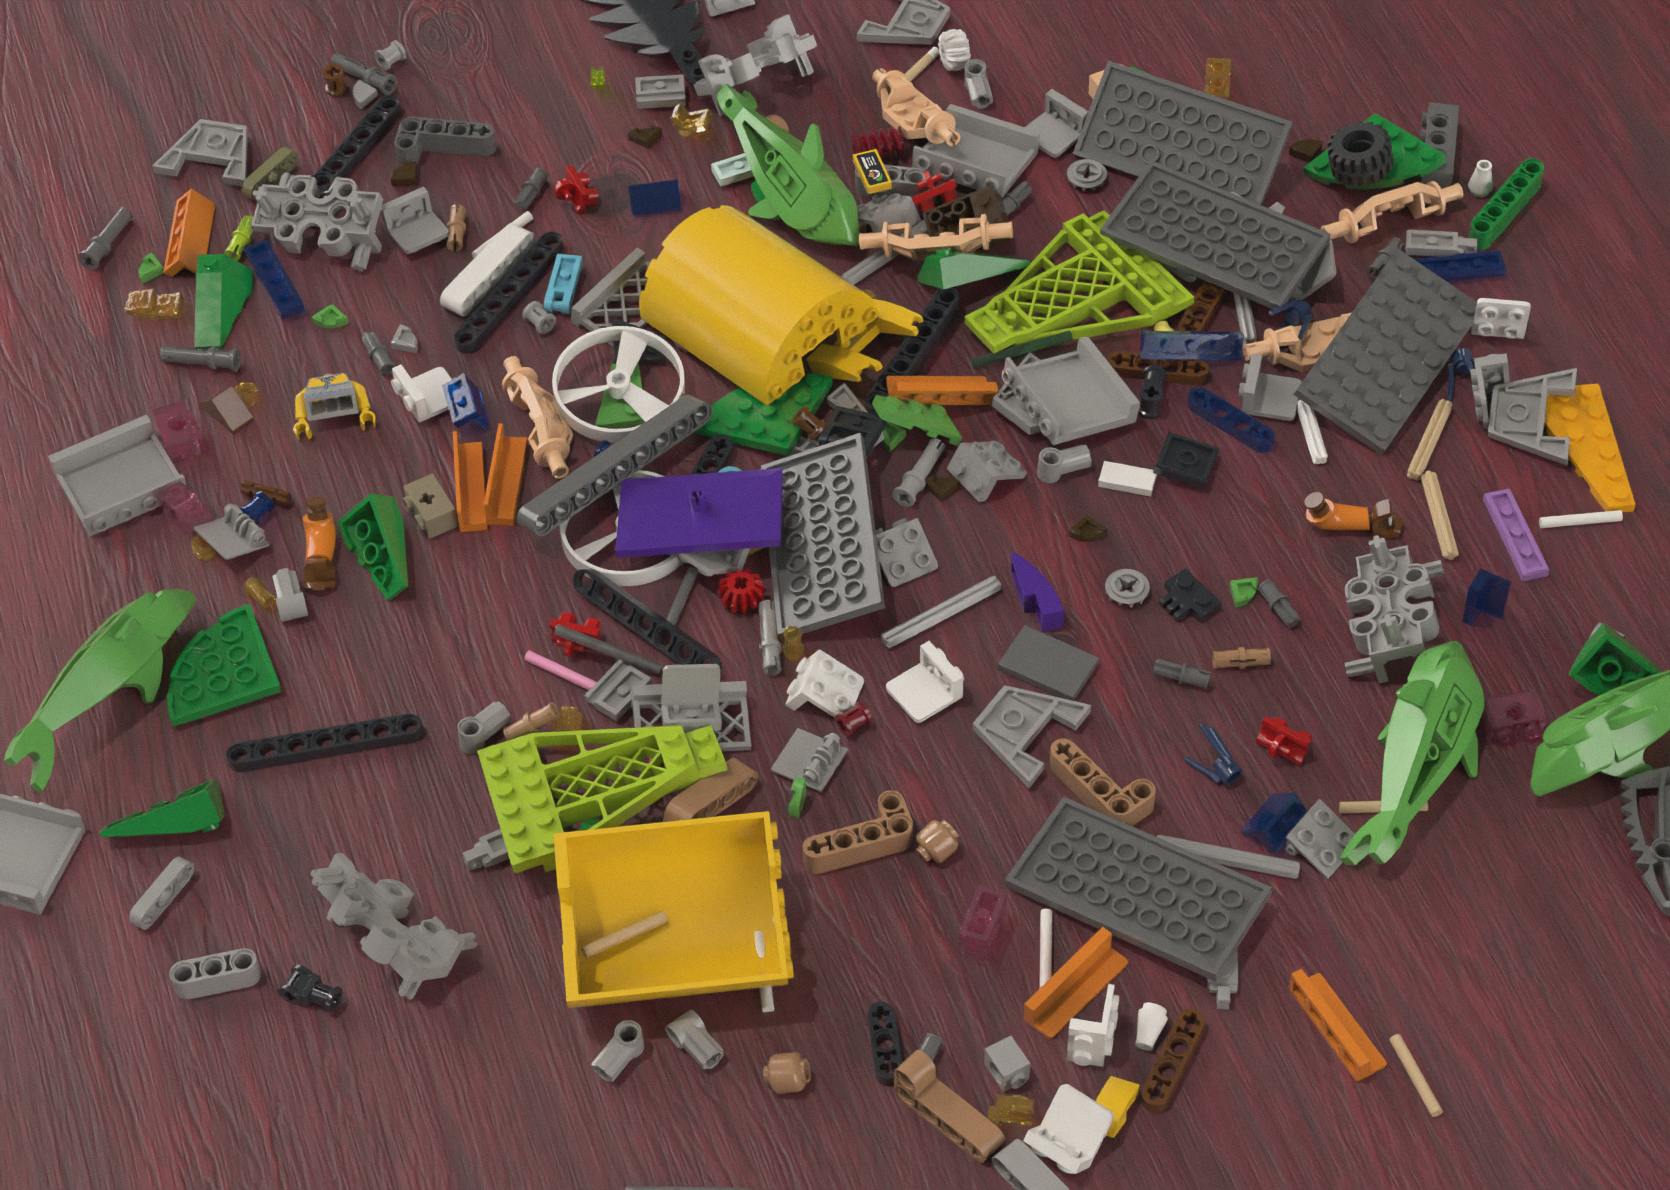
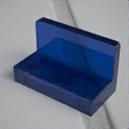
[628,180,681,216]
[442,373,490,428]
[1462,568,1511,626]
[1240,792,1308,853]

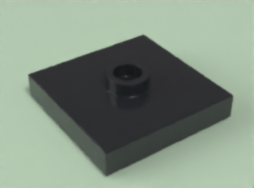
[1153,432,1220,490]

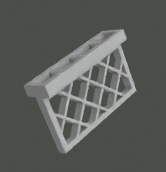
[571,247,650,347]
[631,681,751,751]

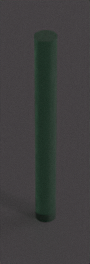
[970,330,1073,369]

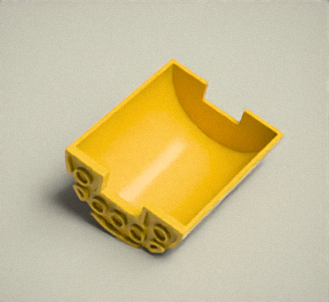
[639,205,879,406]
[554,811,794,1008]

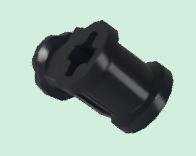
[1138,365,1167,419]
[278,965,343,1013]

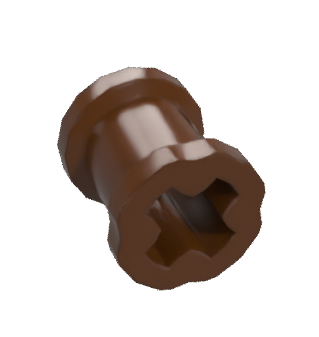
[322,64,347,97]
[791,405,826,440]

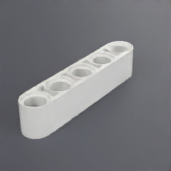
[440,223,535,316]

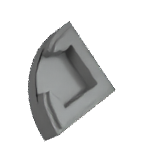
[353,80,378,109]
[391,324,418,353]

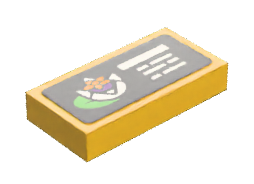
[853,149,892,194]

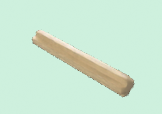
[1407,399,1452,481]
[1421,470,1459,561]

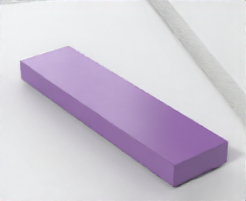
[1483,488,1550,582]

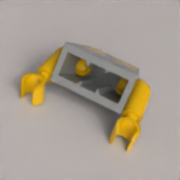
[293,373,376,440]

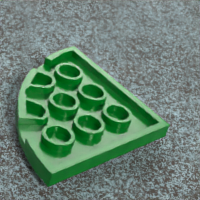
[1303,113,1447,190]
[694,374,833,456]
[167,604,282,727]

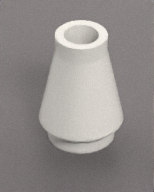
[1468,160,1493,197]
[1135,1003,1168,1051]

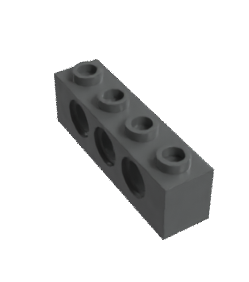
[1416,102,1459,189]

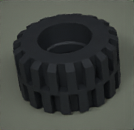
[1327,122,1394,187]

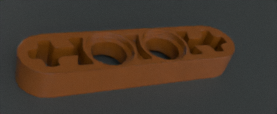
[1177,280,1227,345]
[1107,351,1209,385]
[1141,1008,1205,1113]

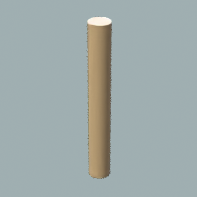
[1339,801,1428,814]
[582,911,668,958]
[1389,1034,1443,1117]

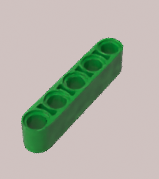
[1468,158,1544,250]

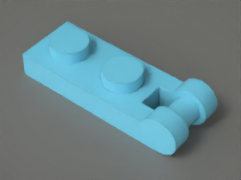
[544,254,583,315]

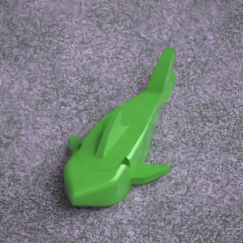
[717,83,859,246]
[4,589,196,793]
[1339,641,1484,865]
[1530,670,1670,796]

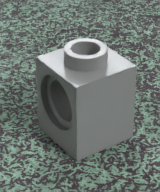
[984,1036,1030,1092]

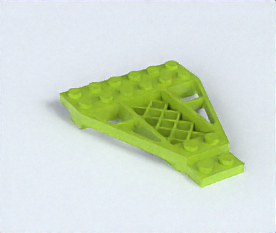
[965,210,1194,354]
[477,725,728,874]

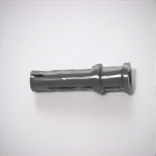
[331,52,397,95]
[78,207,133,270]
[160,345,241,372]

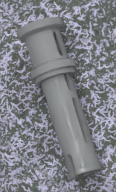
[892,438,945,507]

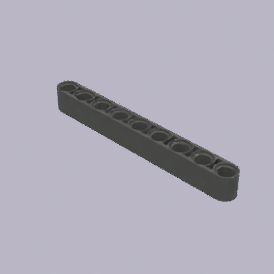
[517,394,712,536]

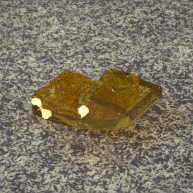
[1205,58,1231,99]
[125,289,184,319]

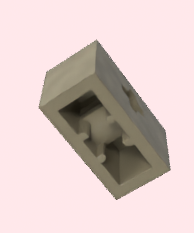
[402,473,458,539]

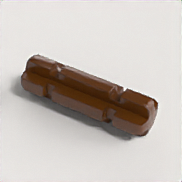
[240,480,292,506]

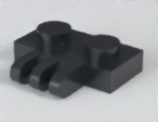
[1159,568,1222,623]

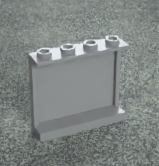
[912,104,1040,198]
[1002,336,1140,445]
[48,415,189,537]
[0,794,86,915]

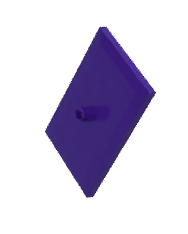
[615,468,783,558]

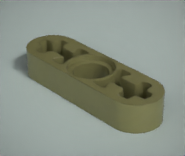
[242,146,298,201]

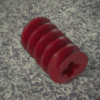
[851,126,904,160]

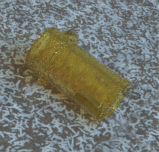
[243,577,277,610]
[782,626,805,660]

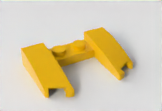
[806,299,923,382]

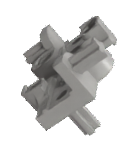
[694,14,817,116]
[251,173,383,272]
[1345,535,1444,683]
[311,853,477,999]

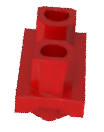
[554,166,599,214]
[912,170,958,213]
[549,612,601,658]
[1256,716,1312,766]

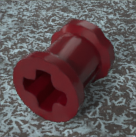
[835,702,872,737]

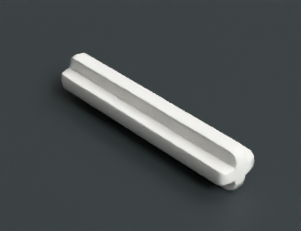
[1297,400,1328,465]

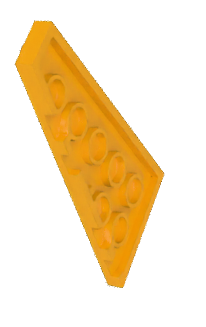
[1544,384,1636,513]

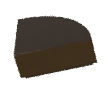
[628,126,662,149]
[1289,139,1323,162]
[390,161,417,186]
[925,476,961,502]
[1069,515,1107,542]

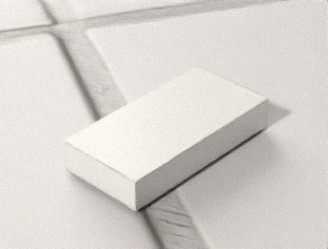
[1098,461,1157,497]

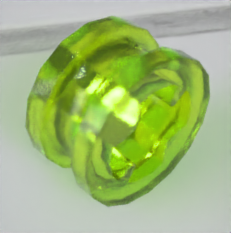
[591,67,605,89]

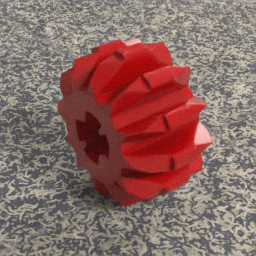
[718,568,765,615]

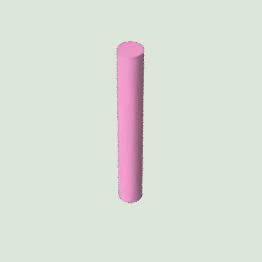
[524,650,597,690]

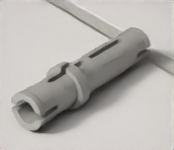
[758,600,782,676]

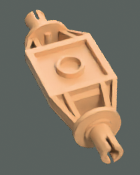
[872,68,961,146]
[1321,181,1463,243]
[859,214,1013,261]
[1242,313,1351,372]
[502,356,573,479]

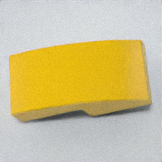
[1096,1076,1139,1138]

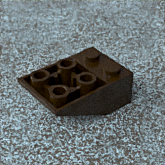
[923,185,1014,251]

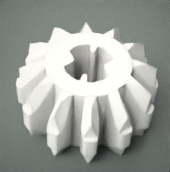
[938,29,971,71]

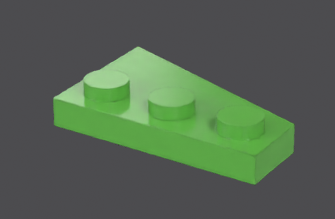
[595,363,645,429]
[872,395,962,446]

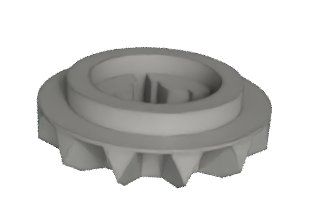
[1067,159,1107,191]
[1105,569,1150,607]

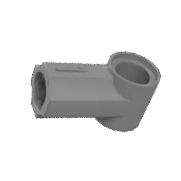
[964,59,993,109]
[1037,445,1092,483]
[272,568,308,622]
[457,701,511,754]
[665,1009,724,1070]
[591,1020,645,1082]

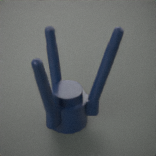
[1269,298,1313,340]
[1447,348,1492,404]
[1184,723,1243,786]

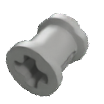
[374,40,406,70]
[522,301,556,334]

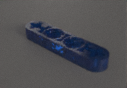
[1187,387,1275,453]

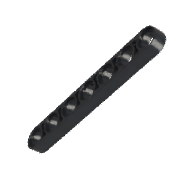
[313,95,401,199]
[454,231,563,354]
[573,568,722,673]
[226,714,423,772]

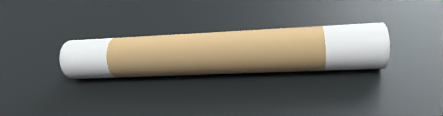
[904,47,940,82]

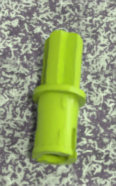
[224,215,254,261]

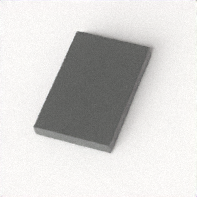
[998,625,1099,701]

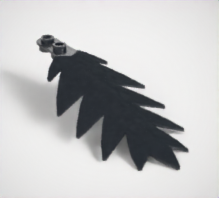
[581,0,705,87]

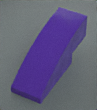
[1010,553,1064,632]

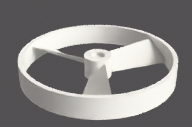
[552,326,685,443]
[560,470,683,586]

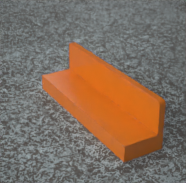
[163,188,215,278]
[886,376,998,405]
[484,423,528,526]
[453,431,488,532]
[1024,927,1128,1040]
[1289,968,1387,1082]

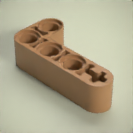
[1050,738,1156,826]
[663,758,759,822]
[803,790,913,874]
[894,1050,1005,1163]

